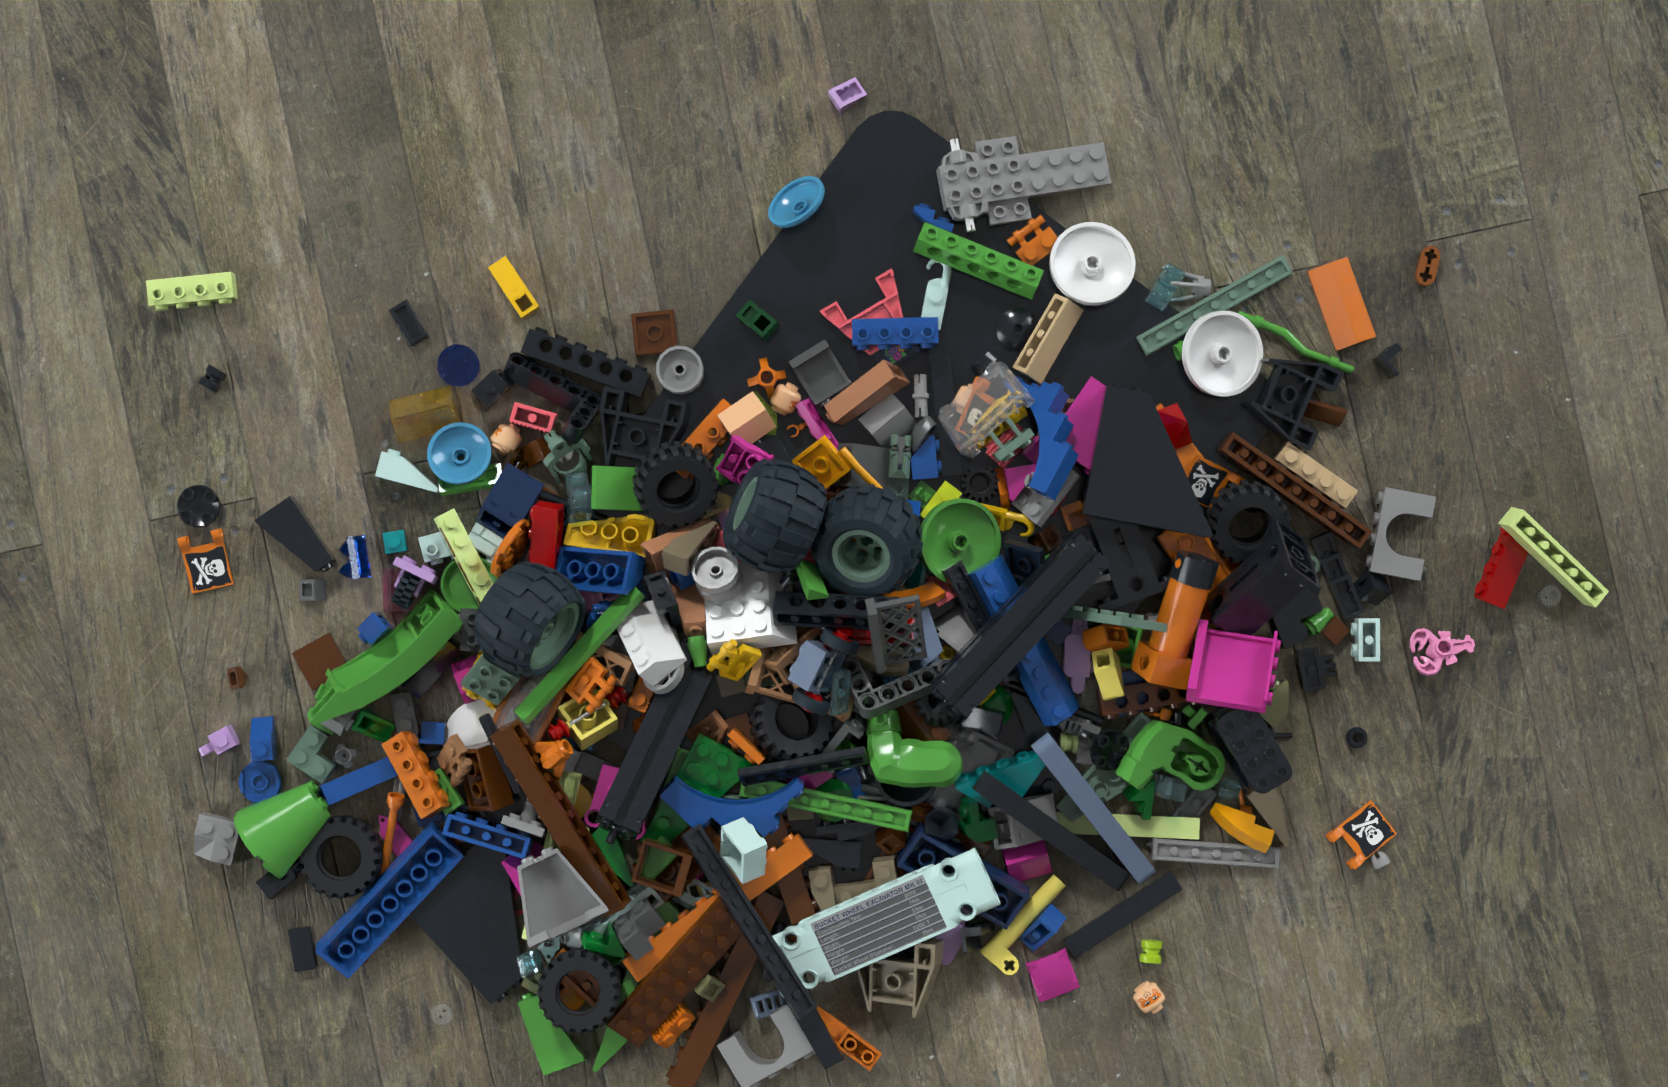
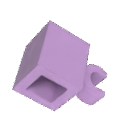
[198,725,241,756]

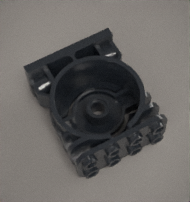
[1202,706,1292,794]

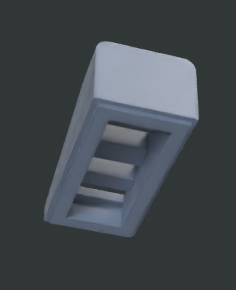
[750,989,785,1019]

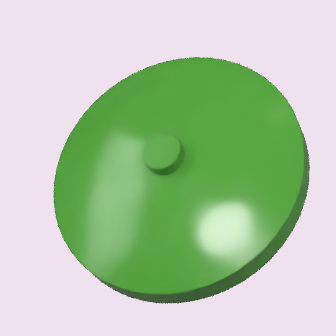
[920,498,1001,583]

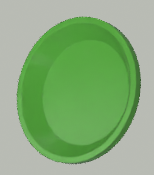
[441,557,498,612]

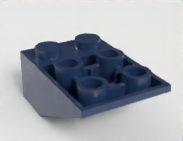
[475,463,544,539]

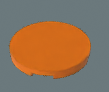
[490,519,532,578]

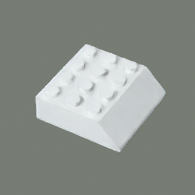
[704,562,797,655]

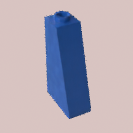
[318,757,398,806]

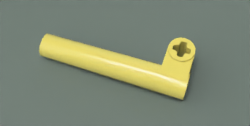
[980,874,1066,975]

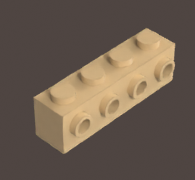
[1012,294,1084,384]
[1273,442,1358,509]

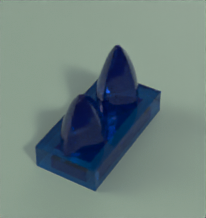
[338,535,371,580]

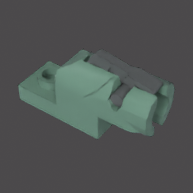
[887,434,912,500]

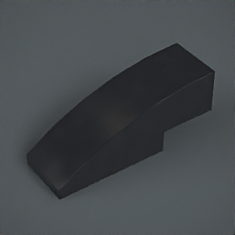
[955,704,1005,735]

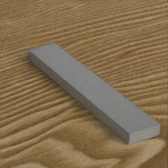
[1151,838,1280,869]

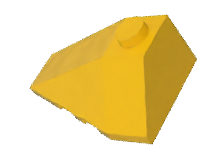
[563,514,656,565]

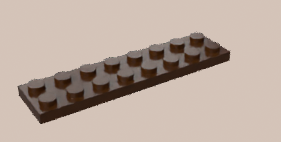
[606,896,743,1048]

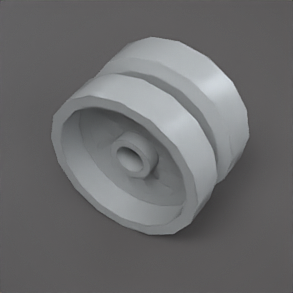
[656,346,704,395]
[691,547,743,603]

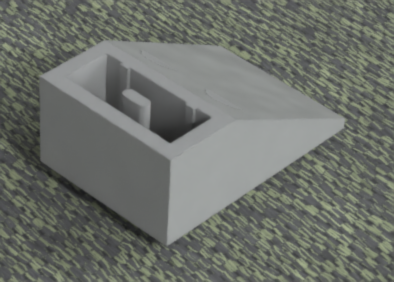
[988,793,1058,850]

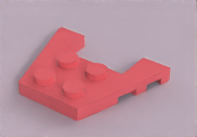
[820,268,903,356]

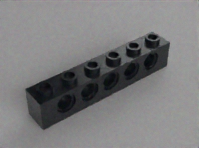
[521,327,651,399]
[773,591,907,632]

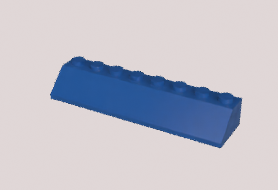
[968,554,1080,727]
[316,821,464,979]

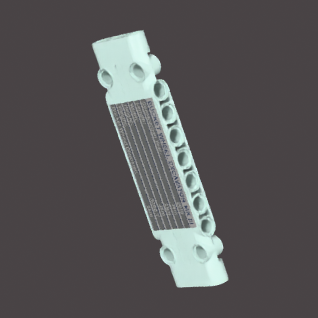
[772,848,1001,998]

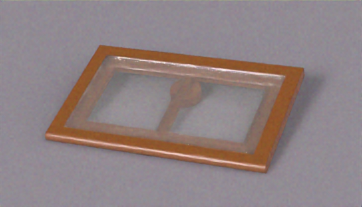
[492,668,574,744]

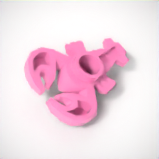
[1409,628,1475,676]

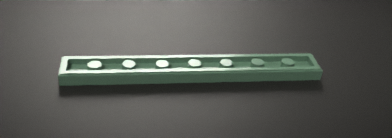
[1136,255,1293,356]

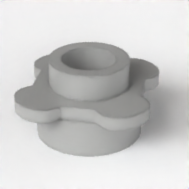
[332,744,357,768]

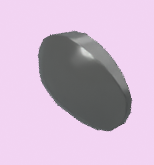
[911,416,937,454]

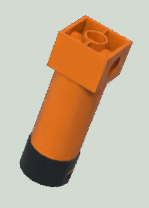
[1130,550,1219,690]

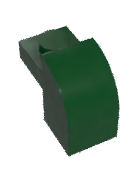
[736,300,780,342]
[958,796,997,842]

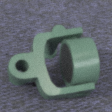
[543,425,593,484]

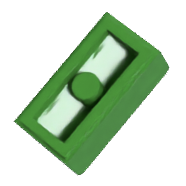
[796,560,829,600]
[632,836,678,879]

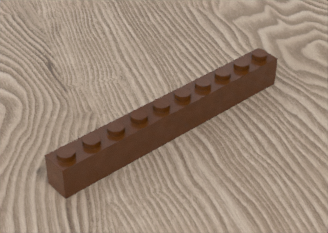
[724,712,819,925]
[490,718,632,918]
[666,890,784,1087]

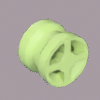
[1059,732,1078,754]

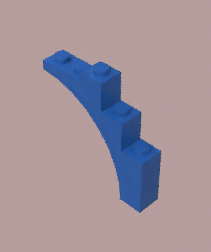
[1002,376,1079,501]
[659,776,804,837]

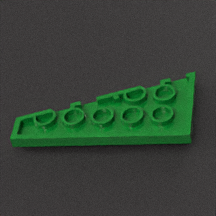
[641,733,756,842]

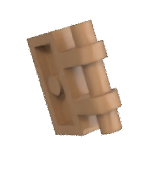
[436,734,472,788]

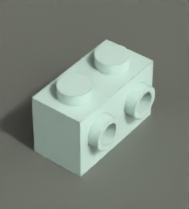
[418,532,455,566]
[1351,618,1380,661]

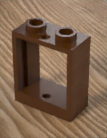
[630,838,695,897]

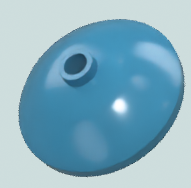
[768,176,825,228]
[427,422,492,485]

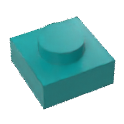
[382,530,408,554]

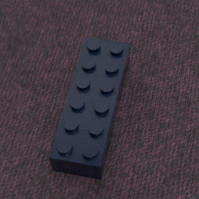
[897,822,1030,930]

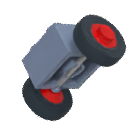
[788,628,860,715]

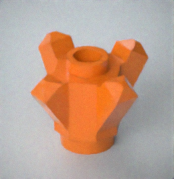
[747,357,786,399]
[534,739,573,778]

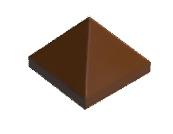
[227,666,248,690]

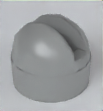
[1371,851,1390,869]

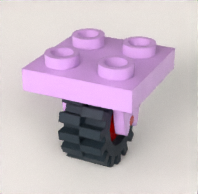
[391,555,440,610]

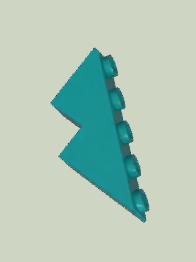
[954,750,1046,808]

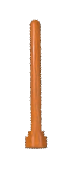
[379,792,405,876]

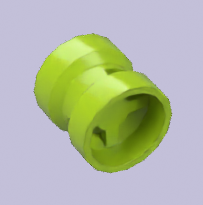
[1139,939,1162,964]

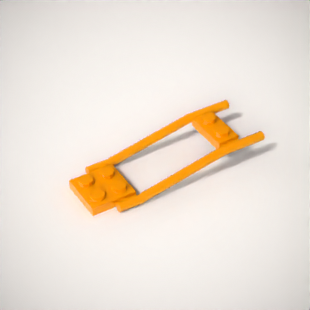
[792,435,905,588]

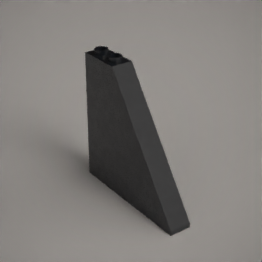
[1081,383,1212,538]
[409,821,526,1004]

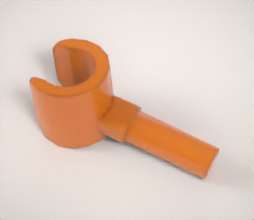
[787,422,808,437]
[1142,707,1173,721]
[1237,787,1252,815]

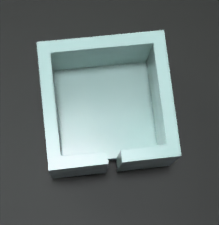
[720,817,768,884]

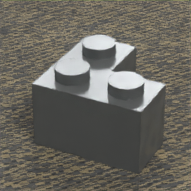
[612,898,666,961]

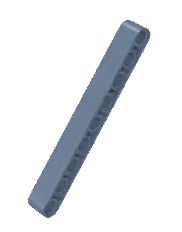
[1031,732,1156,885]

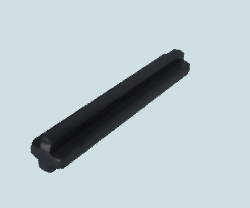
[479,713,523,794]

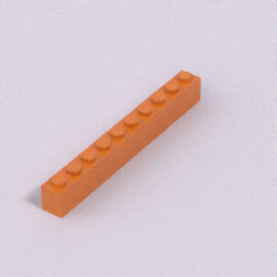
[622,833,813,982]

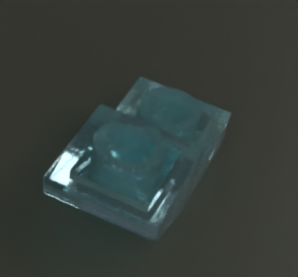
[1145,262,1186,311]
[516,947,544,978]

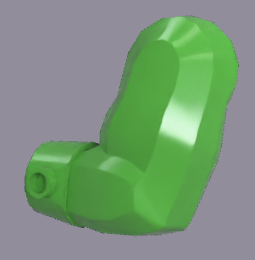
[866,710,963,788]
[1115,719,1225,791]

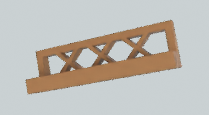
[763,626,822,685]
[573,631,636,686]

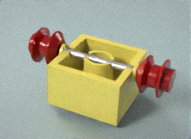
[547,685,628,751]

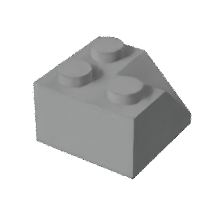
[194,812,242,866]

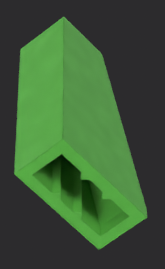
[518,992,586,1075]

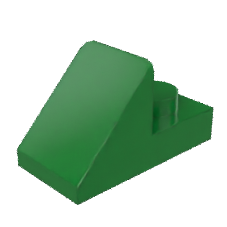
[351,708,396,743]
[1122,778,1156,820]
[580,922,625,958]

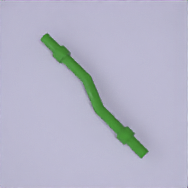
[1238,311,1354,374]

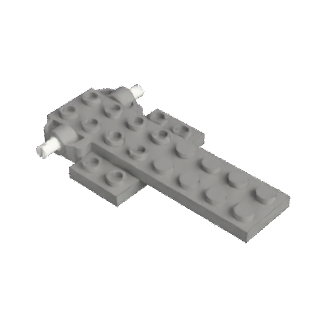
[936,136,1111,232]

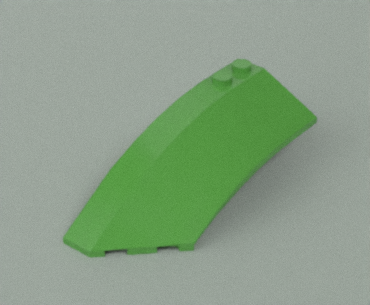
[307,587,463,725]

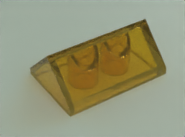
[389,385,460,442]

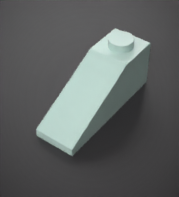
[375,449,440,493]

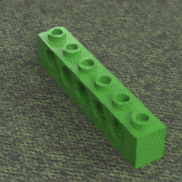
[913,222,1044,300]

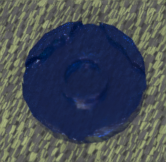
[437,344,480,387]

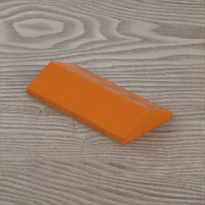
[1307,257,1376,351]

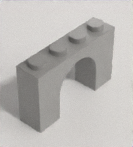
[1364,487,1436,581]
[717,1003,815,1087]

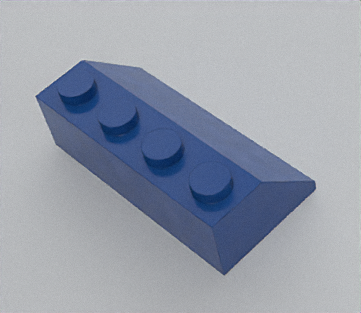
[556,546,646,595]

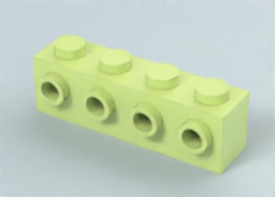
[146,272,238,311]

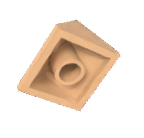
[717,391,777,444]

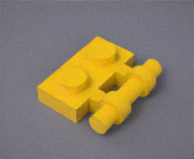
[706,639,762,681]

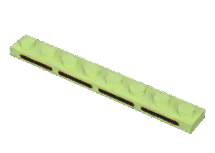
[434,508,493,606]

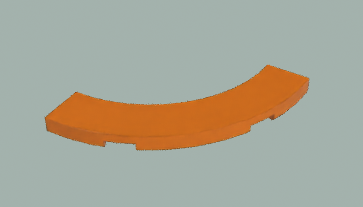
[839,580,946,610]

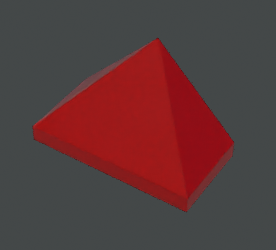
[1157,403,1192,450]

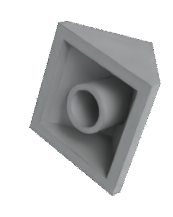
[858,394,917,448]

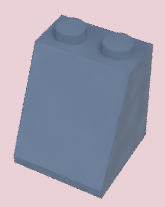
[898,606,943,671]

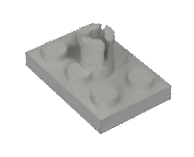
[1011,469,1080,527]
[501,800,547,838]

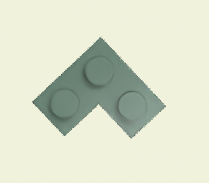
[287,724,338,784]

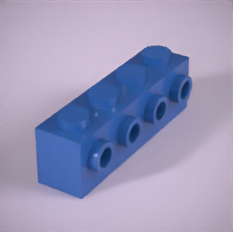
[852,317,939,350]
[442,812,534,859]

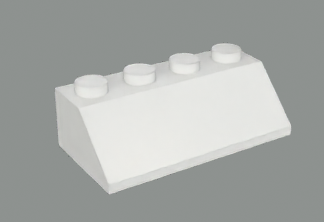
[616,600,687,686]

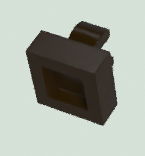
[501,448,527,471]

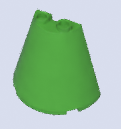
[234,780,331,879]

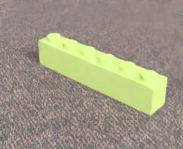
[1498,507,1609,608]

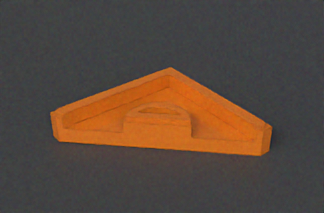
[994,468,1010,511]

